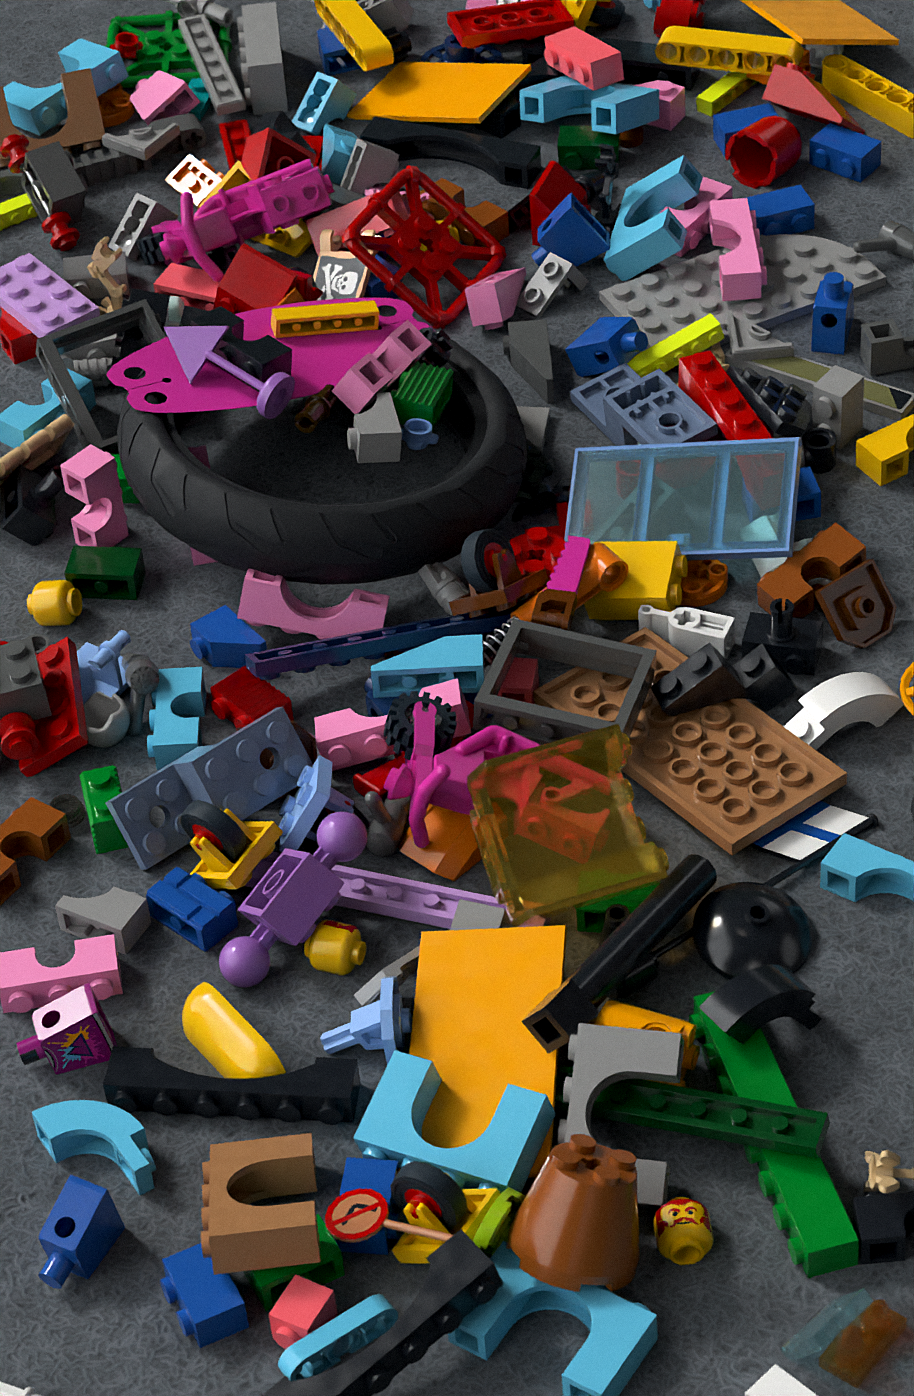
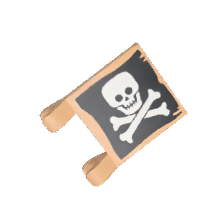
[313,229,381,300]

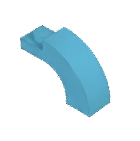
[32,1100,156,1195]

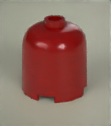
[725,116,802,189]

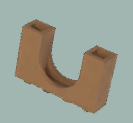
[0,68,105,169]
[201,1133,320,1275]

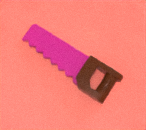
[531,535,591,631]

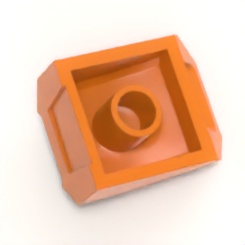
[398,797,509,881]

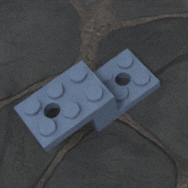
[570,363,718,464]
[105,707,313,870]

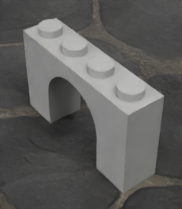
[558,1023,685,1210]

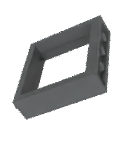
[36,299,202,455]
[473,619,657,763]

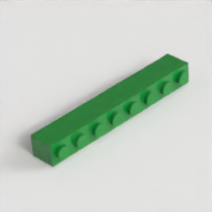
[689,991,859,1278]

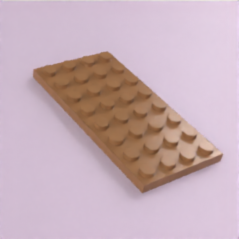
[533,627,847,855]

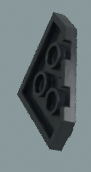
[726,365,812,438]

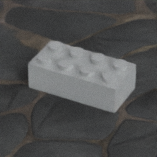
[237,2,288,115]

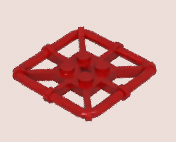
[342,165,507,329]

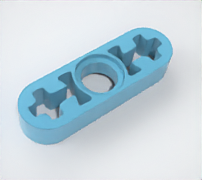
[278,1294,398,1381]

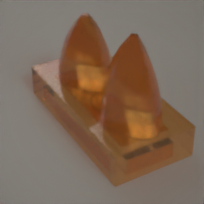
[819,1297,907,1389]

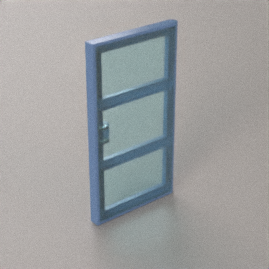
[564,437,802,561]

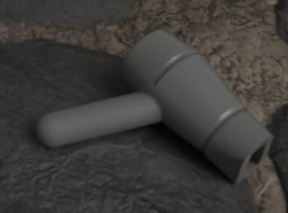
[853,221,914,261]
[122,653,159,737]
[364,791,410,857]

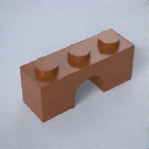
[420,178,509,247]
[757,522,866,619]
[0,797,71,906]

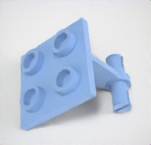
[77,630,131,704]

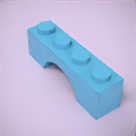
[820,833,914,902]

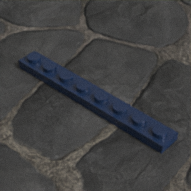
[245,602,522,680]

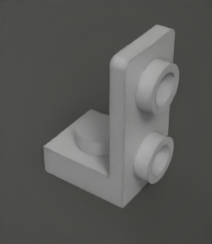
[516,252,589,317]

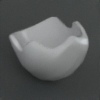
[84,691,130,748]

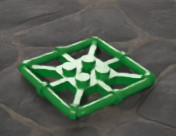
[105,10,232,88]

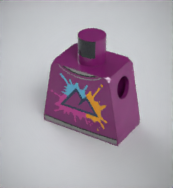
[16,983,117,1074]

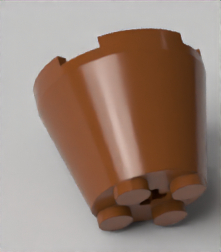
[506,1134,640,1292]

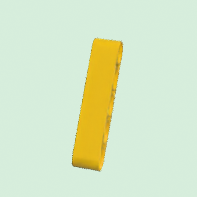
[314,0,394,72]
[655,26,804,76]
[822,54,914,139]

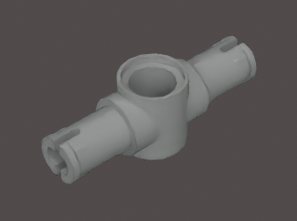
[162,0,234,27]

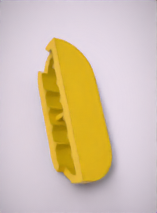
[182,982,286,1079]

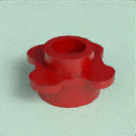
[110,32,143,59]

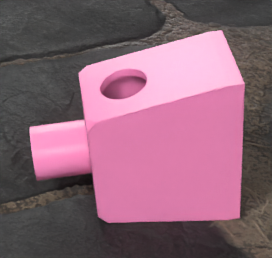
[130,71,200,125]

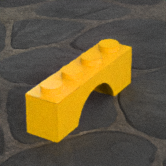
[855,414,914,486]

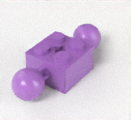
[219,811,367,988]

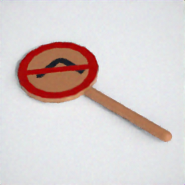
[325,1188,453,1243]

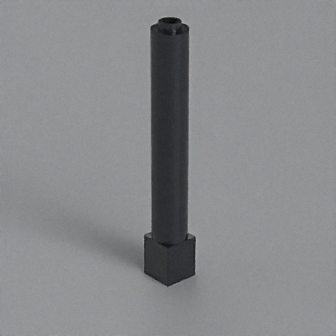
[521,854,717,1054]

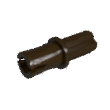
[295,384,339,433]

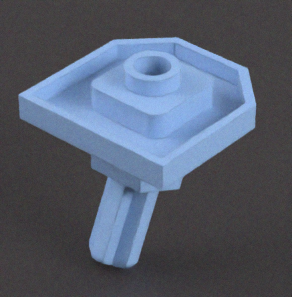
[320,976,412,1065]

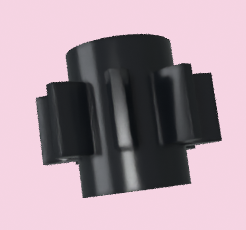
[383,26,412,64]
[418,327,453,368]

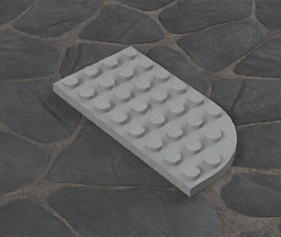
[599,234,886,349]

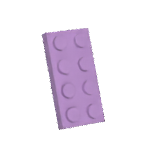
[0,253,100,338]

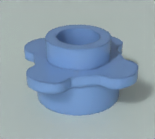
[401,418,439,450]

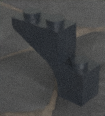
[650,642,798,716]

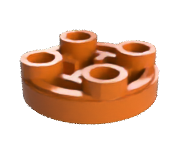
[97,84,135,127]
[679,560,728,607]

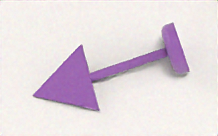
[164,326,295,419]

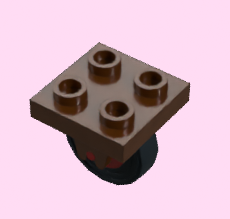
[449,529,549,618]

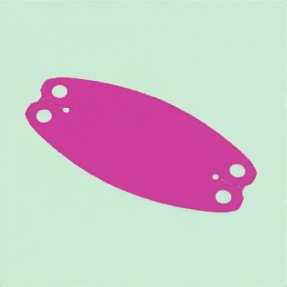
[106,298,434,413]

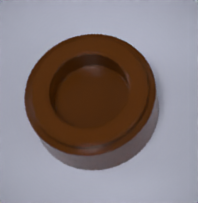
[621,126,644,148]

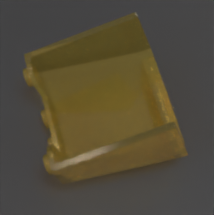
[467,724,669,927]

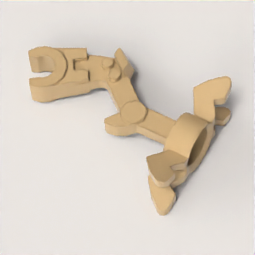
[87,236,127,316]
[864,1150,914,1193]

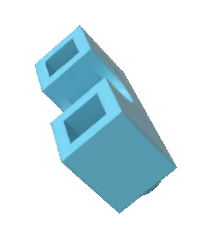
[0,369,96,448]
[147,667,207,770]

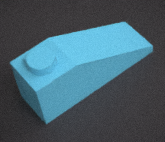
[321,124,359,185]
[371,634,485,698]

